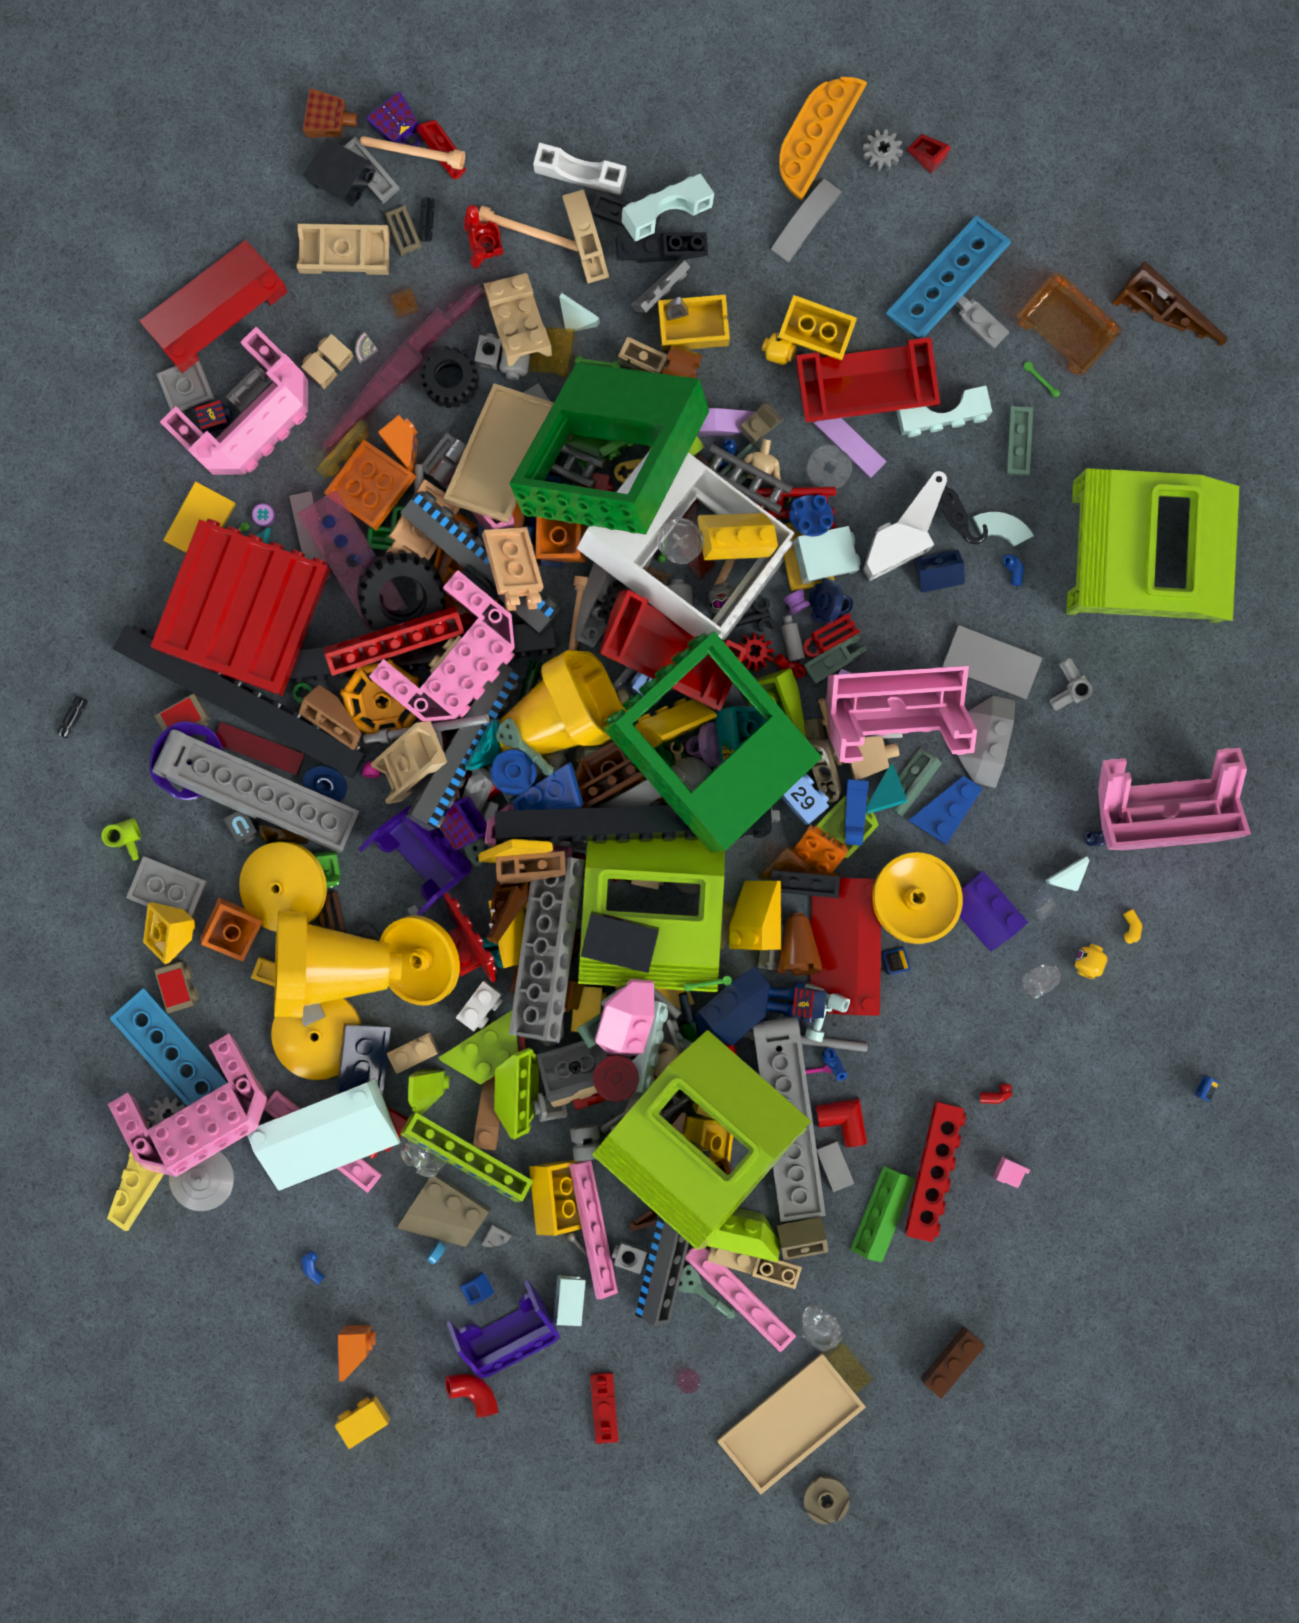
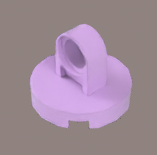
[685,721,721,767]

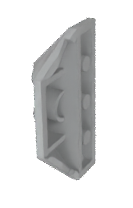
[957,695,1015,788]

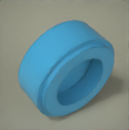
[426,1241,446,1264]

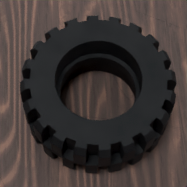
[357,550,446,631]

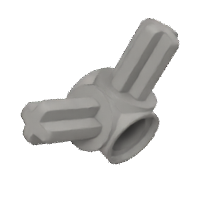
[1049,658,1092,711]

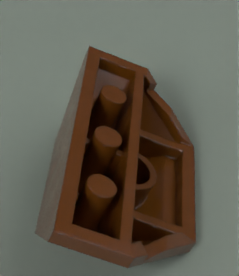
[575,741,645,808]

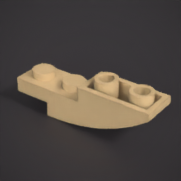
[562,189,609,284]
[707,1247,802,1289]

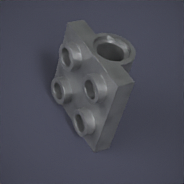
[423,433,466,490]

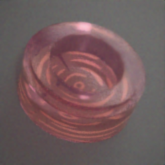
[677,1369,700,1393]

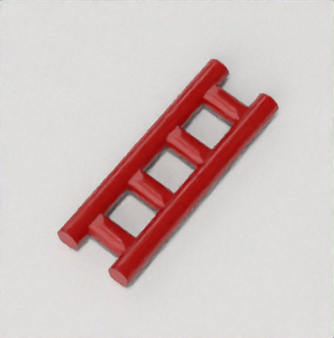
[753,487,836,519]

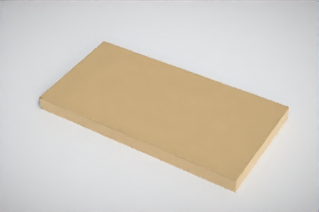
[443,384,554,523]
[717,1353,866,1495]

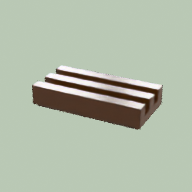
[319,892,347,933]

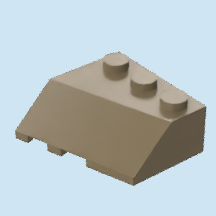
[397,1171,491,1247]

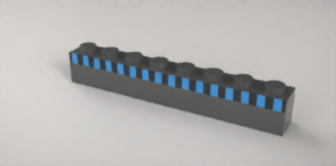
[401,491,561,633]
[406,663,520,831]
[635,1141,711,1326]

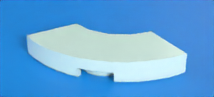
[972,512,1034,547]

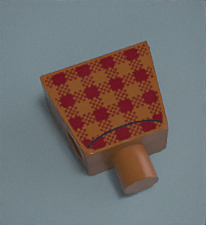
[303,88,358,138]

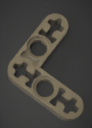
[809,740,843,802]

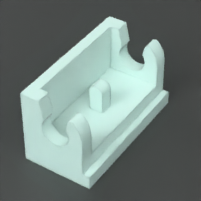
[553,1275,585,1326]

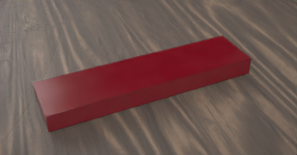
[216,722,305,776]

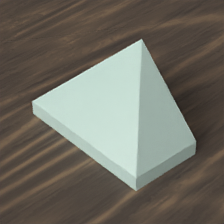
[559,293,600,333]
[1045,857,1089,891]

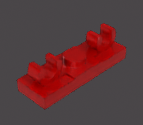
[590,1372,619,1444]

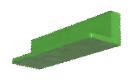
[850,1166,915,1262]

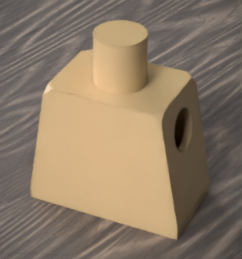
[849,736,900,780]

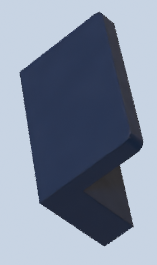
[914,550,965,592]

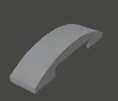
[771,179,842,263]
[592,778,661,808]

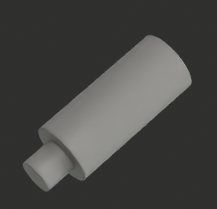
[781,616,805,662]

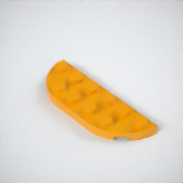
[779,77,867,201]

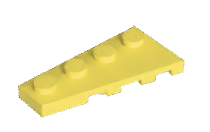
[107,1151,164,1231]

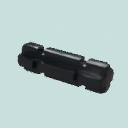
[419,197,435,242]
[461,564,500,601]
[57,696,88,738]

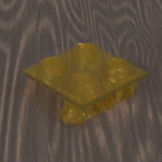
[528,328,575,377]

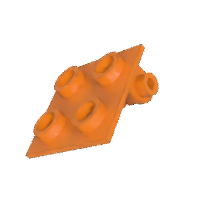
[790,824,849,873]

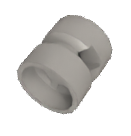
[570,1124,601,1161]

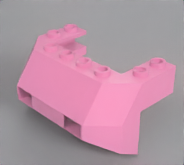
[826,666,977,763]
[1098,748,1251,850]

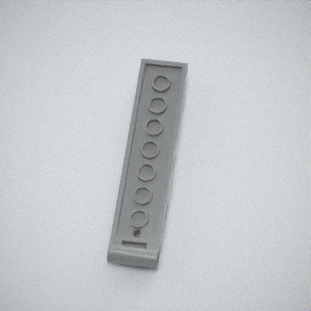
[152,730,359,853]
[753,1016,826,1222]

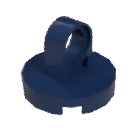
[809,578,854,624]

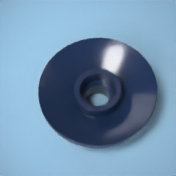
[303,765,348,802]

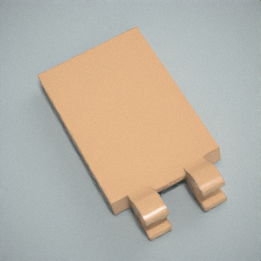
[385,480,460,560]
[482,527,544,611]

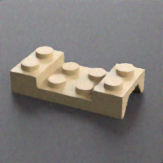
[297,224,390,275]
[484,273,552,367]
[371,721,447,804]

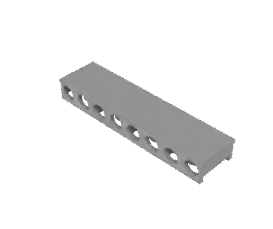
[509,857,585,1043]

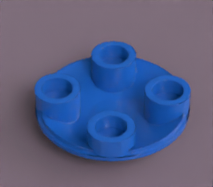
[789,495,834,537]

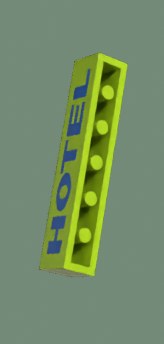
[400,1113,533,1202]

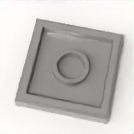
[156,360,215,413]

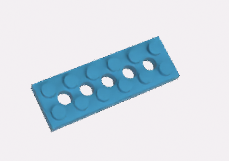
[886,215,1011,339]
[110,988,228,1106]

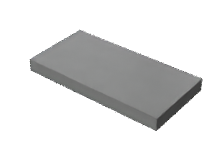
[941,625,1042,700]

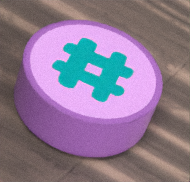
[252,503,275,527]

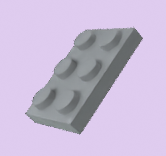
[126,856,208,918]

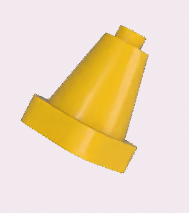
[498,650,623,755]
[274,911,402,1018]

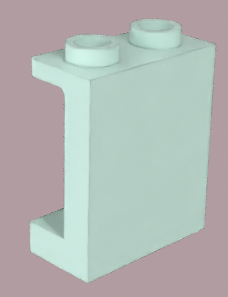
[792,526,860,585]

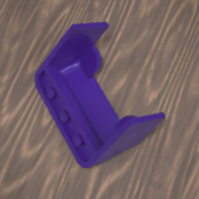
[358,805,471,916]
[447,1280,559,1378]

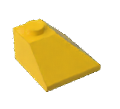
[143,902,195,964]

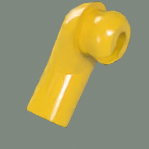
[1123,909,1143,944]

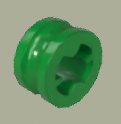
[292,683,313,703]

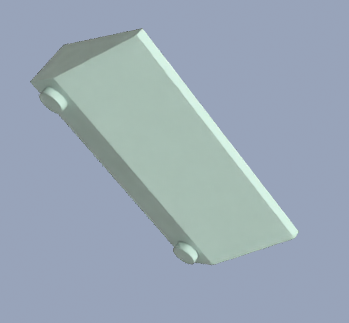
[247,1079,401,1191]

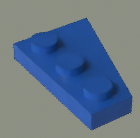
[512,762,584,811]
[907,776,982,845]

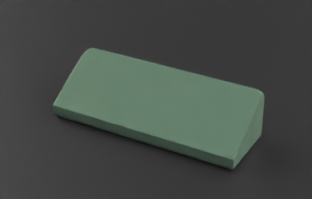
[890,747,942,817]

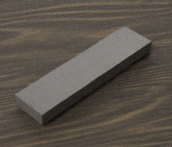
[289,491,331,580]

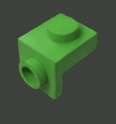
[314,851,341,888]

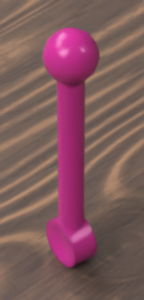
[805,1064,832,1074]

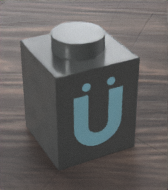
[224,811,259,844]

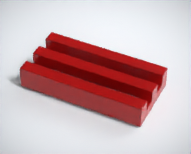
[811,613,860,654]

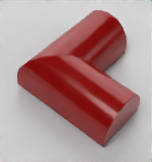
[815,1098,867,1147]

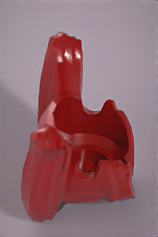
[464,205,504,269]

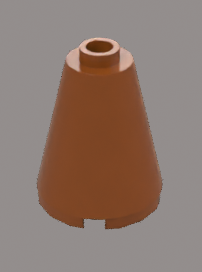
[777,913,823,976]

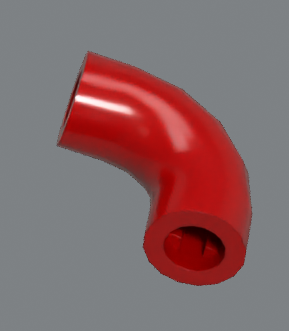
[445,1374,499,1418]

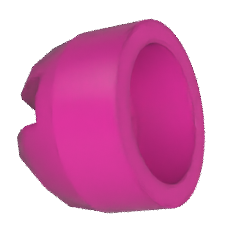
[362,761,380,778]

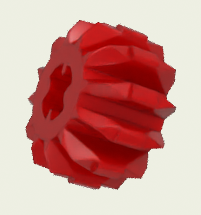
[738,633,774,671]

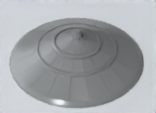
[169,1151,234,1211]

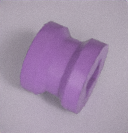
[783,589,810,615]

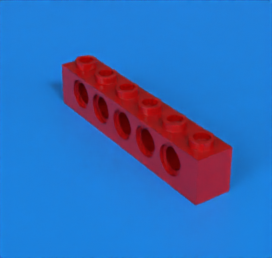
[324,606,465,676]
[904,1100,966,1242]

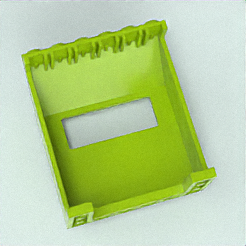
[1066,468,1240,623]
[578,838,725,992]
[592,1030,811,1250]

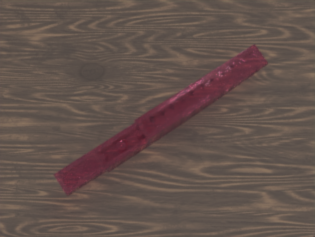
[322,283,485,454]

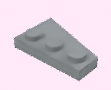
[630,260,690,313]

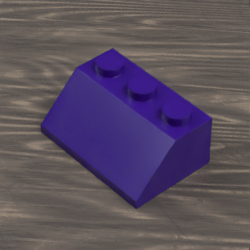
[960,871,1029,952]

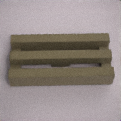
[384,205,422,256]

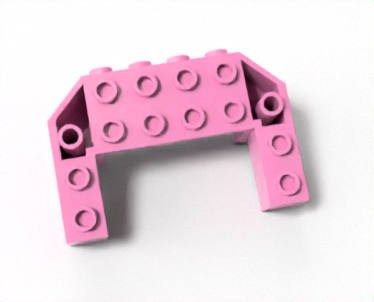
[160,327,308,475]
[369,570,515,722]
[108,1034,267,1177]

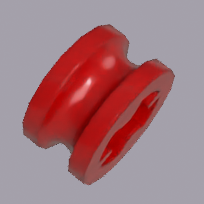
[803,637,823,658]

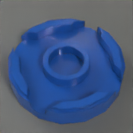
[490,749,537,795]

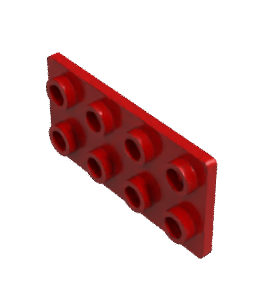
[443,892,497,982]

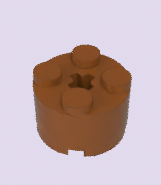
[662,346,703,378]

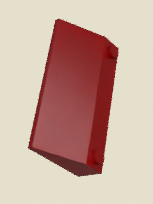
[140,240,288,374]
[795,337,940,423]
[600,590,747,711]
[810,878,881,1016]

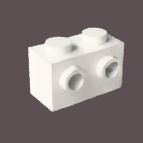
[456,980,503,1031]

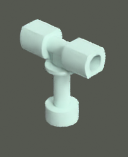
[804,984,850,1042]

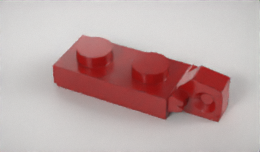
[416,120,466,180]

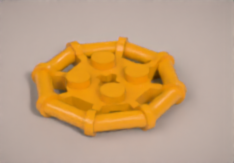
[340,659,419,734]

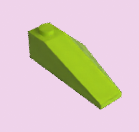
[747,668,807,739]
[408,1069,450,1115]

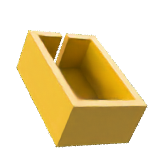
[658,295,730,352]

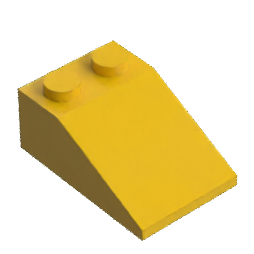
[729,881,781,950]

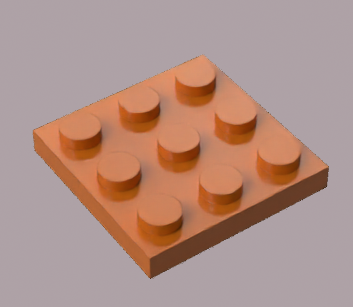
[324,440,416,531]

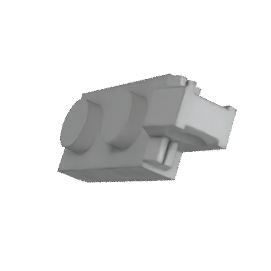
[955,296,1010,350]

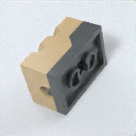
[536,1041,610,1107]

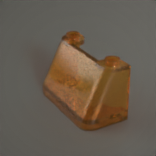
[1016,271,1123,376]

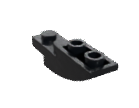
[615,232,708,263]

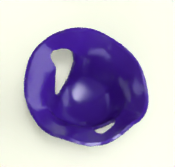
[149,721,223,800]

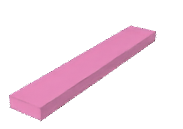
[264,1090,382,1193]
[569,1160,618,1299]
[685,1246,796,1353]

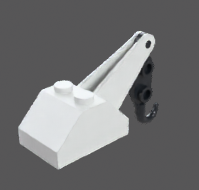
[863,471,988,581]

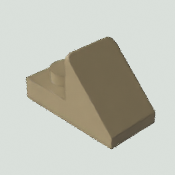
[738,403,784,445]

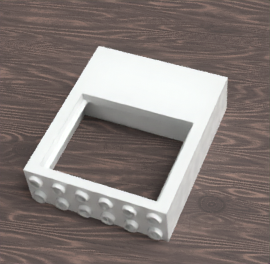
[576,448,794,639]

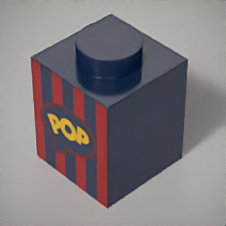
[195,400,232,433]
[792,988,827,1022]

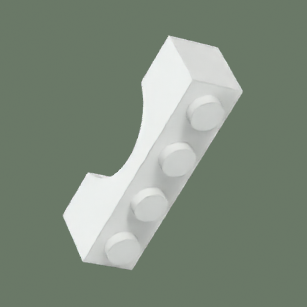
[533,143,627,196]

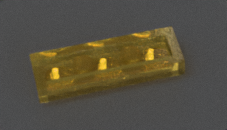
[316,419,370,479]

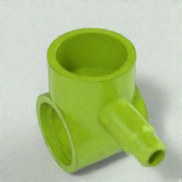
[101,818,141,861]

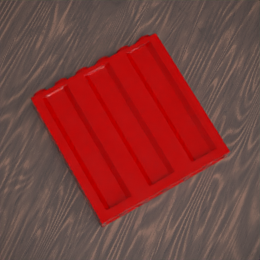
[150,518,330,696]

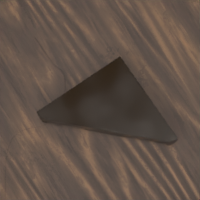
[259,825,309,845]

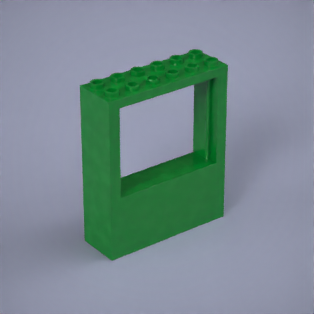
[509,363,709,535]
[603,631,822,853]

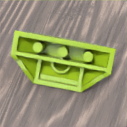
[494,1048,539,1140]
[708,1208,780,1262]

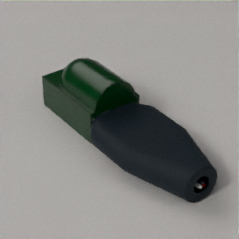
[679,993,698,1043]

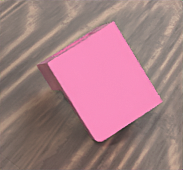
[993,1156,1030,1188]

